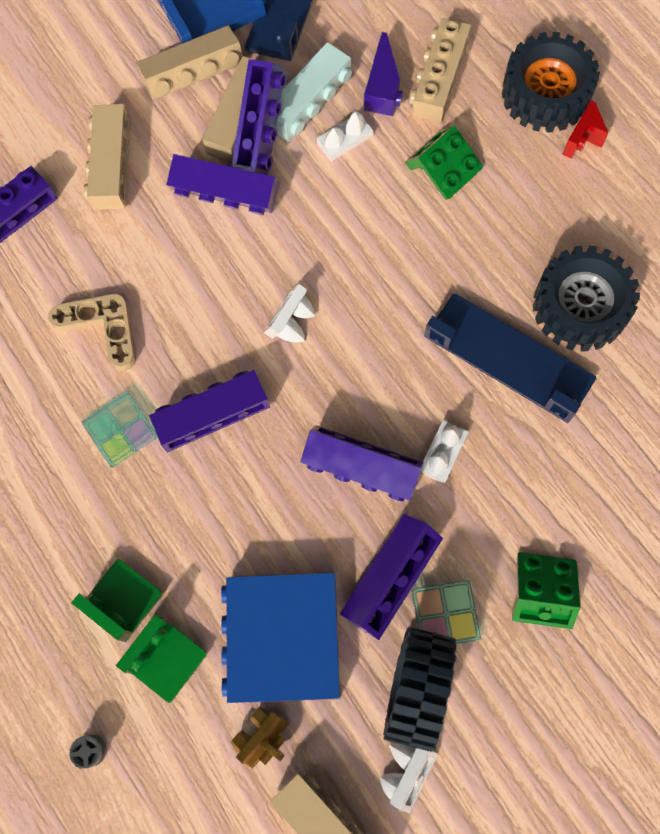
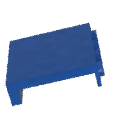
[157,0,267,44]
[221,573,340,703]

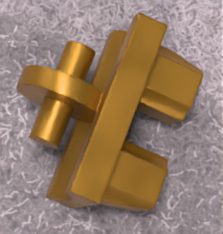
[231,707,289,768]

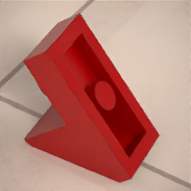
[562,100,608,159]

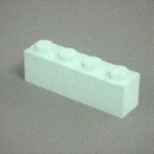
[276,42,352,142]

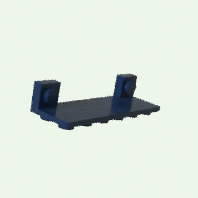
[245,0,313,62]
[424,293,596,423]

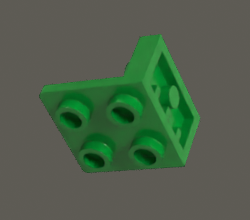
[405,125,483,200]
[512,552,581,629]
[71,559,163,642]
[115,615,207,703]

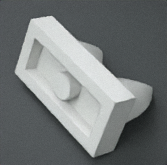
[317,111,373,162]
[263,284,315,343]
[420,420,469,484]
[380,743,438,813]

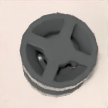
[69,735,107,769]

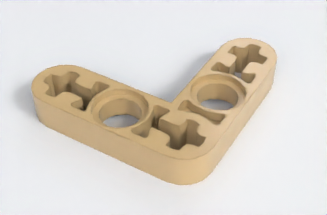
[48,294,136,371]

